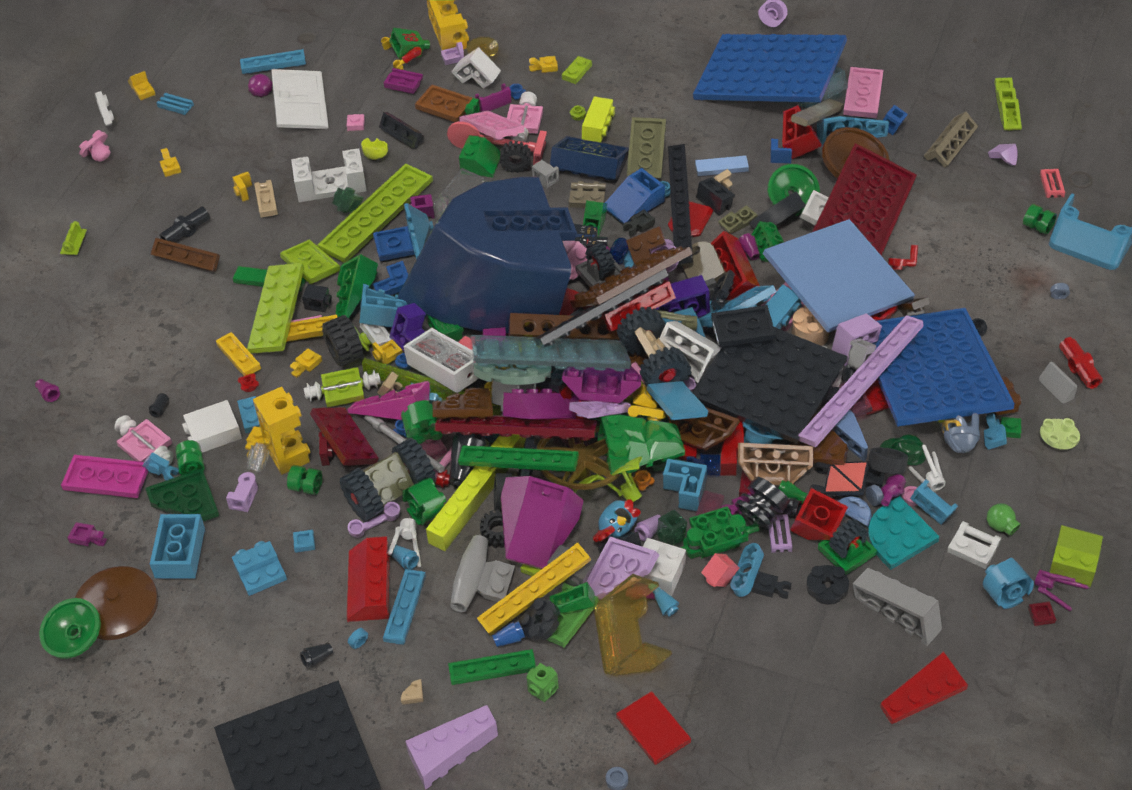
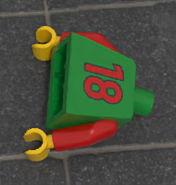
[381,28,430,70]

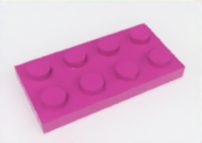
[61,455,148,498]

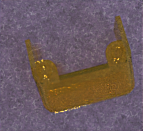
[595,573,672,676]

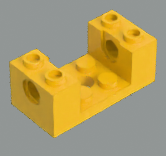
[427,0,469,50]
[253,387,311,475]

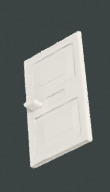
[271,69,329,129]

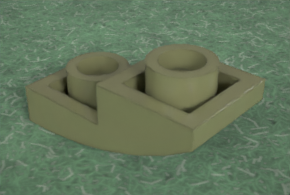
[718,205,758,233]

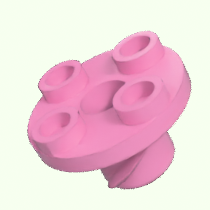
[79,130,111,162]

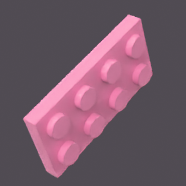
[843,67,884,118]
[460,110,524,140]

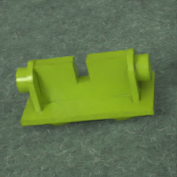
[60,221,87,255]

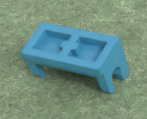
[910,479,958,525]

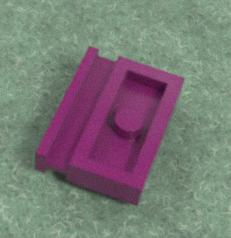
[384,68,423,94]

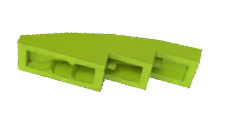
[994,78,1022,130]

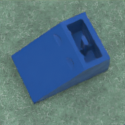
[605,168,665,224]

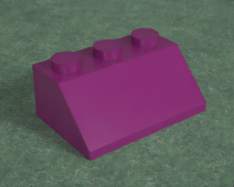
[503,388,573,419]

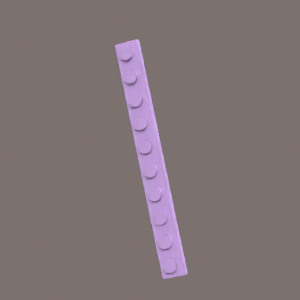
[798,315,923,447]

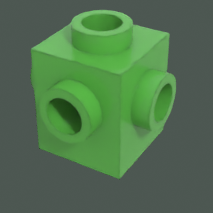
[526,663,558,703]

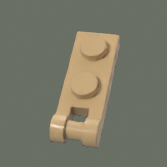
[254,180,278,218]

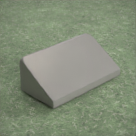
[1039,362,1077,404]

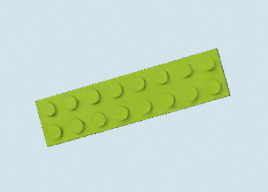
[318,164,433,263]

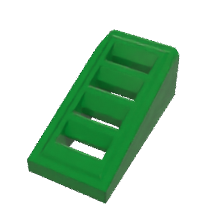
[550,582,596,613]

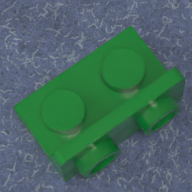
[751,221,784,262]

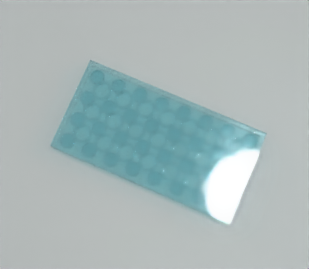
[471,335,631,371]

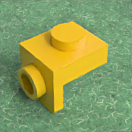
[232,172,252,202]
[372,339,403,365]

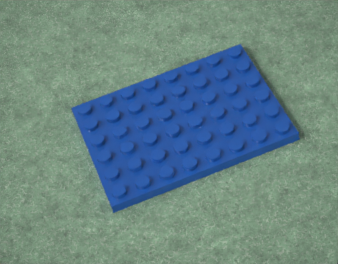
[693,34,847,102]
[872,308,1014,427]

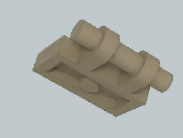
[569,181,606,208]

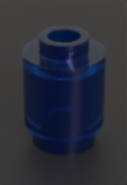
[609,238,629,264]

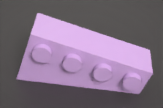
[406,705,498,790]

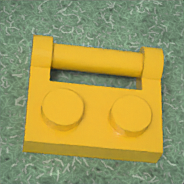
[628,405,666,421]

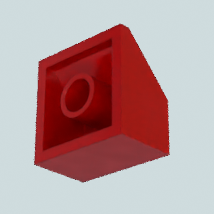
[790,488,848,540]

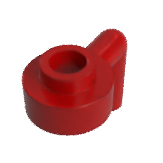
[888,245,918,270]

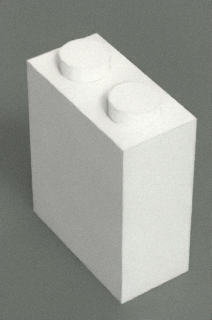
[182,400,242,453]

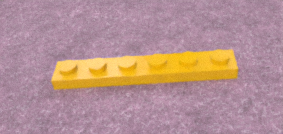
[477,543,591,636]

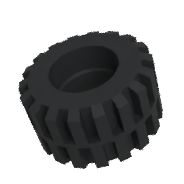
[322,315,363,367]

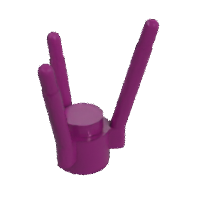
[1034,569,1089,611]

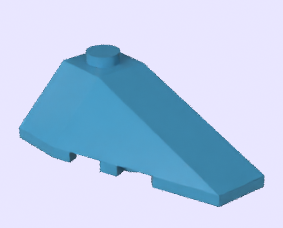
[816,116,889,147]
[404,203,434,260]

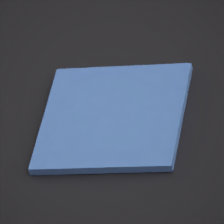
[763,219,915,332]

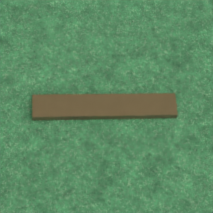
[791,99,845,127]

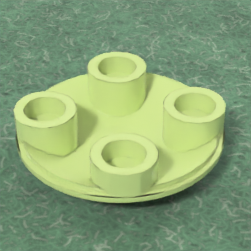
[1040,418,1080,450]

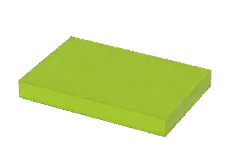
[280,239,340,284]

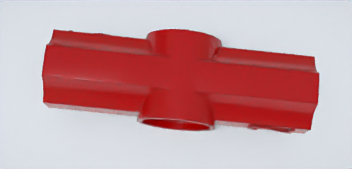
[1059,337,1103,389]

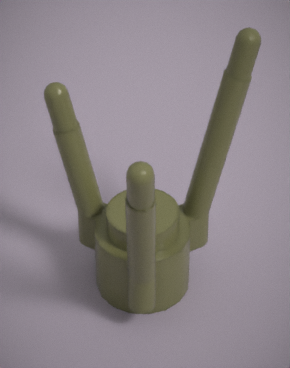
[657,310,697,331]

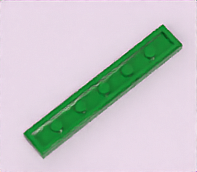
[458,445,579,472]

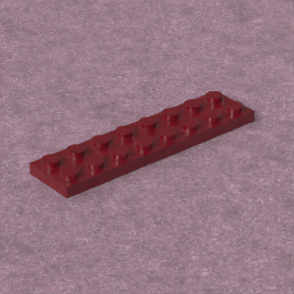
[435,415,598,440]

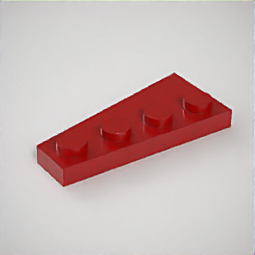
[880,652,968,724]

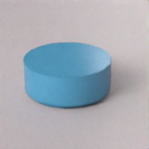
[347,628,368,649]

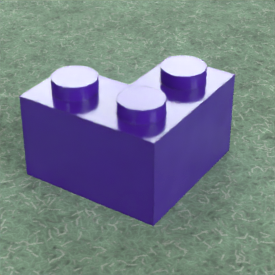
[389,303,426,352]

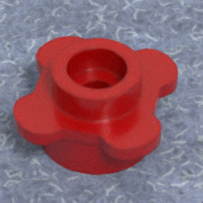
[238,373,259,392]

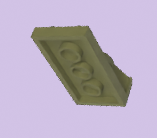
[627,117,666,181]

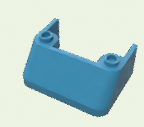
[1049,193,1132,270]

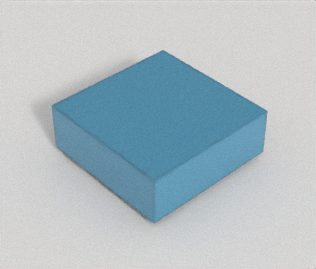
[293,530,315,553]

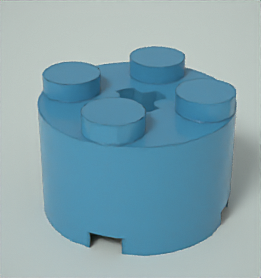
[983,558,1034,609]

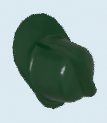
[880,434,926,466]

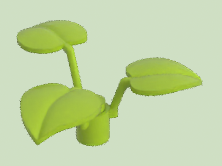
[572,456,642,502]

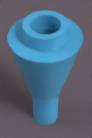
[647,580,679,616]

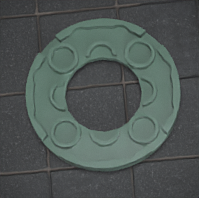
[473,352,551,385]

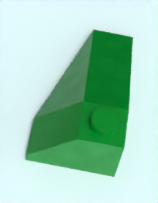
[336,254,378,318]

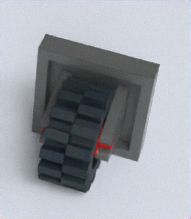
[576,243,622,286]

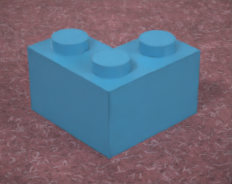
[663,459,707,511]

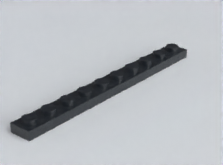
[668,144,693,264]

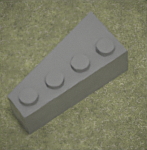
[853,568,942,646]

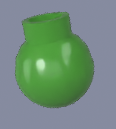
[987,503,1021,536]

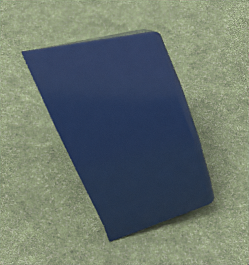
[398,177,577,333]

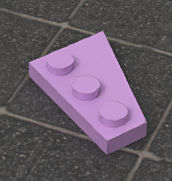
[569,401,631,419]

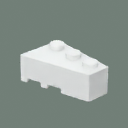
[659,321,722,383]

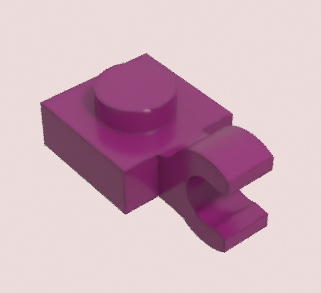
[67,522,107,546]

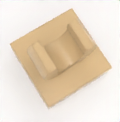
[714,169,733,190]
[377,372,402,396]

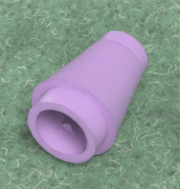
[634,515,664,541]

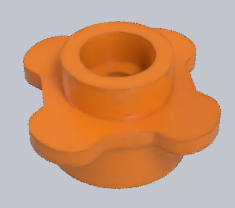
[632,470,655,491]

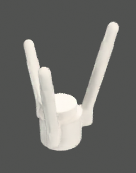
[908,445,946,491]
[388,518,421,567]

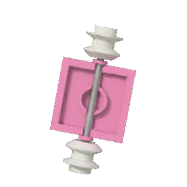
[507,92,543,142]
[115,415,174,465]

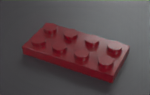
[310,407,379,465]

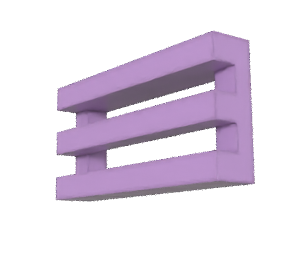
[768,514,792,553]

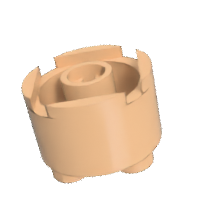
[791,306,829,346]

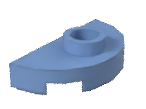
[838,496,872,526]

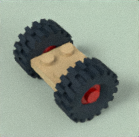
[617,307,692,387]

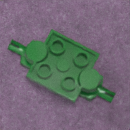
[679,506,759,559]

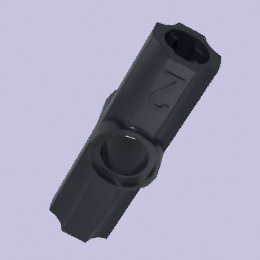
[159,206,210,242]

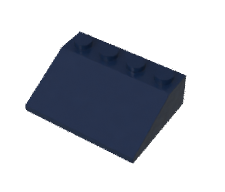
[550,136,629,181]

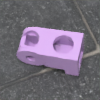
[226,472,258,512]

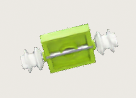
[304,367,381,407]

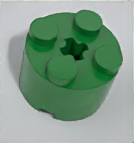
[401,400,443,444]
[402,478,446,526]

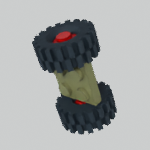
[339,438,436,522]

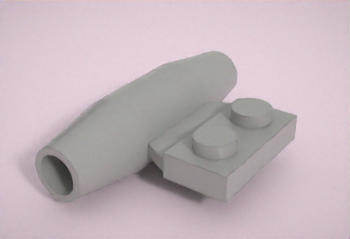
[450,535,515,612]

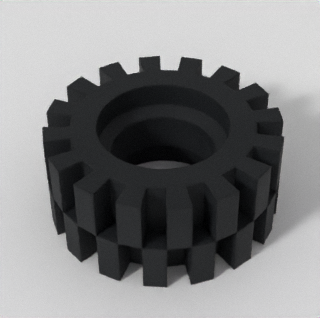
[500,141,531,173]
[480,509,504,548]

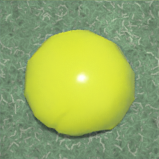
[361,138,388,160]

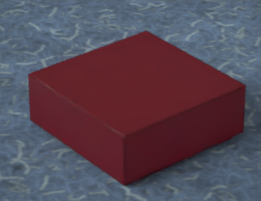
[1028,601,1056,626]

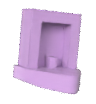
[441,42,464,65]
[988,144,1017,165]

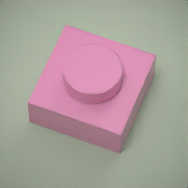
[347,114,365,131]

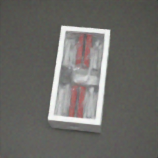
[404,328,483,393]

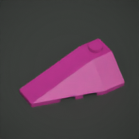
[347,381,430,420]

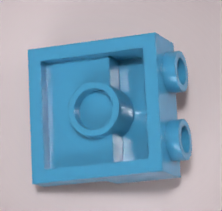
[232,541,287,596]

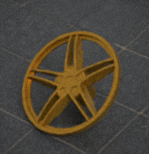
[537,429,621,490]

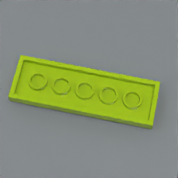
[247,263,304,353]

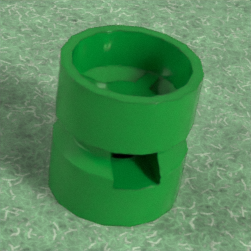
[1023,204,1057,235]
[175,440,204,475]
[287,465,323,495]

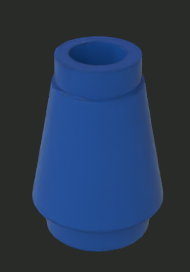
[492,621,525,647]

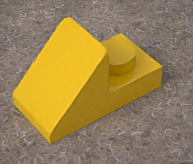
[128,71,156,100]

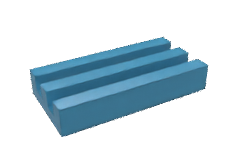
[157,93,194,115]

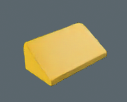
[633,384,657,409]

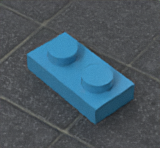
[237,396,260,433]

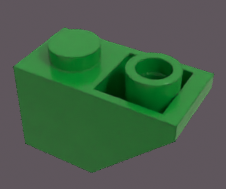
[583,200,607,237]

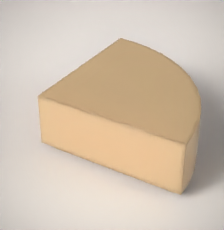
[401,679,424,705]

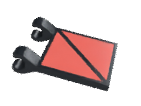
[809,461,870,496]

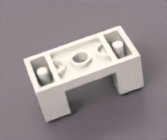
[291,149,367,202]

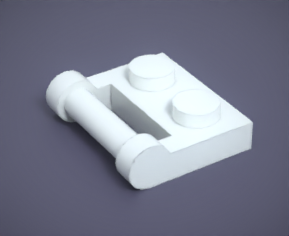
[947,521,1002,569]

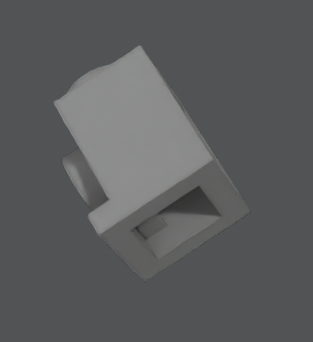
[532,160,559,189]
[848,338,876,370]

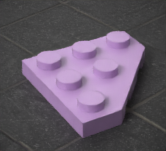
[586,537,660,600]

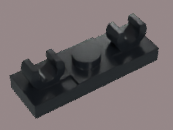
[379,112,424,149]

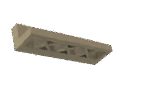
[924,111,978,167]

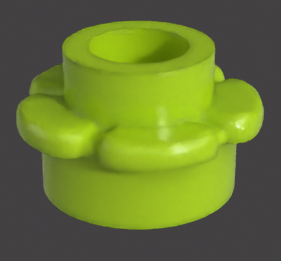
[570,105,586,121]

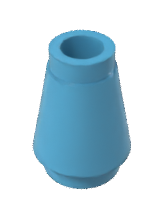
[391,545,419,570]

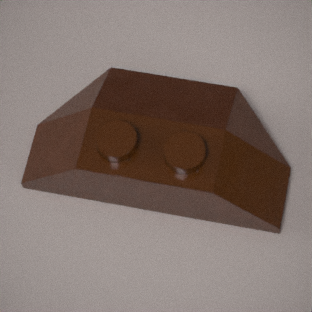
[667,407,740,451]

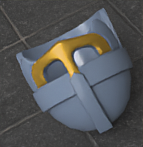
[941,413,980,453]

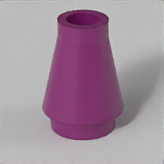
[739,233,760,261]
[35,379,60,402]

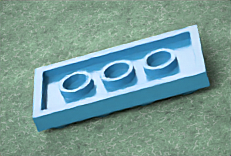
[699,285,776,328]

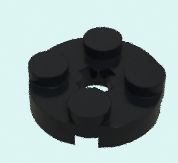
[806,565,849,605]
[519,598,561,641]

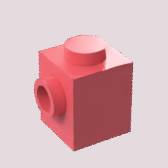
[701,553,739,587]

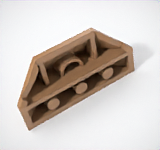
[738,443,813,485]

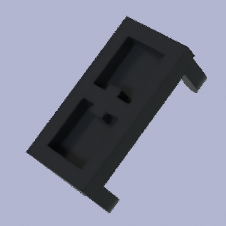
[696,177,735,216]

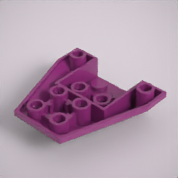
[562,354,642,403]
[501,476,584,569]

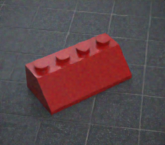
[710,231,760,303]
[347,536,390,622]

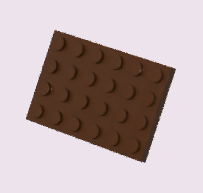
[570,246,693,308]

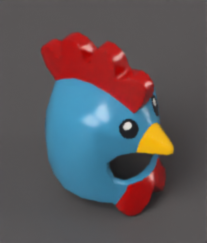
[593,499,641,542]

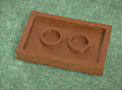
[415,85,473,122]

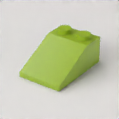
[1050,525,1103,587]

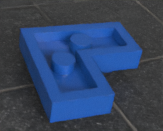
[373,261,408,295]

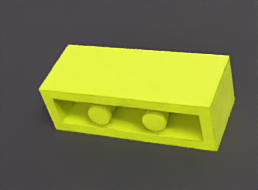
[582,97,615,143]

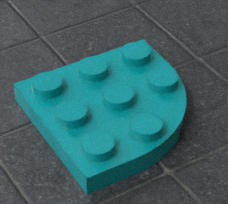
[868,496,940,570]

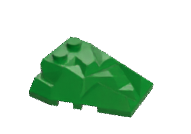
[596,415,685,475]

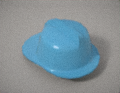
[743,422,783,444]

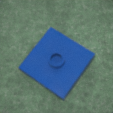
[373,226,414,261]

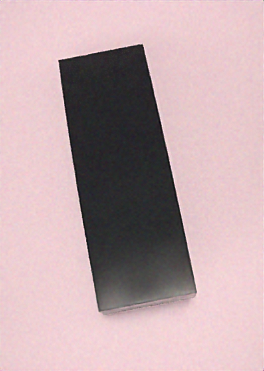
[749,192,806,230]

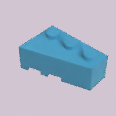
[359,284,408,327]

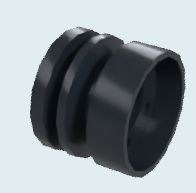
[735,476,790,530]

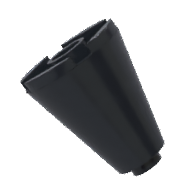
[449,432,491,489]

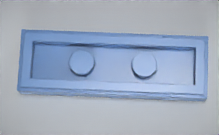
[695,156,749,176]

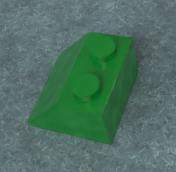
[459,135,500,178]

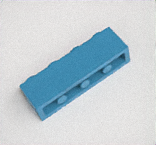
[766,284,802,329]

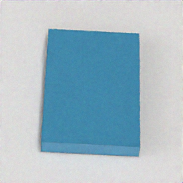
[647,381,708,420]

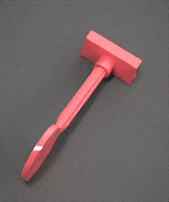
[447,121,547,165]

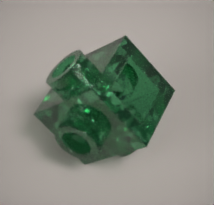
[332,187,363,213]
[656,509,687,545]

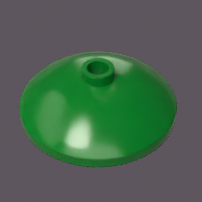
[767,164,820,215]
[39,598,101,659]

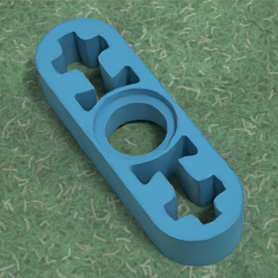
[730,543,764,597]

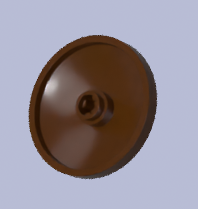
[822,127,890,178]
[75,566,158,640]

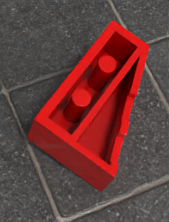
[782,105,822,159]

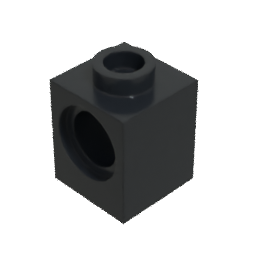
[302,284,332,313]

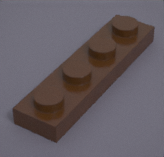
[151,238,221,272]

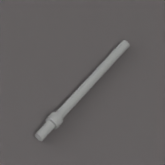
[365,415,445,473]

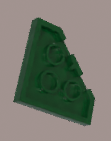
[145,468,219,522]

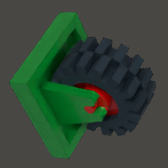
[818,519,877,575]

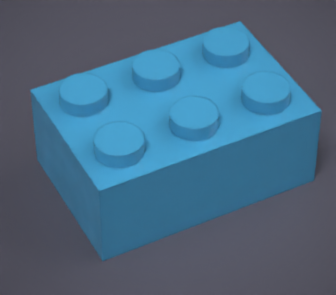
[150,514,205,578]

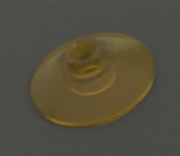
[467,37,499,58]

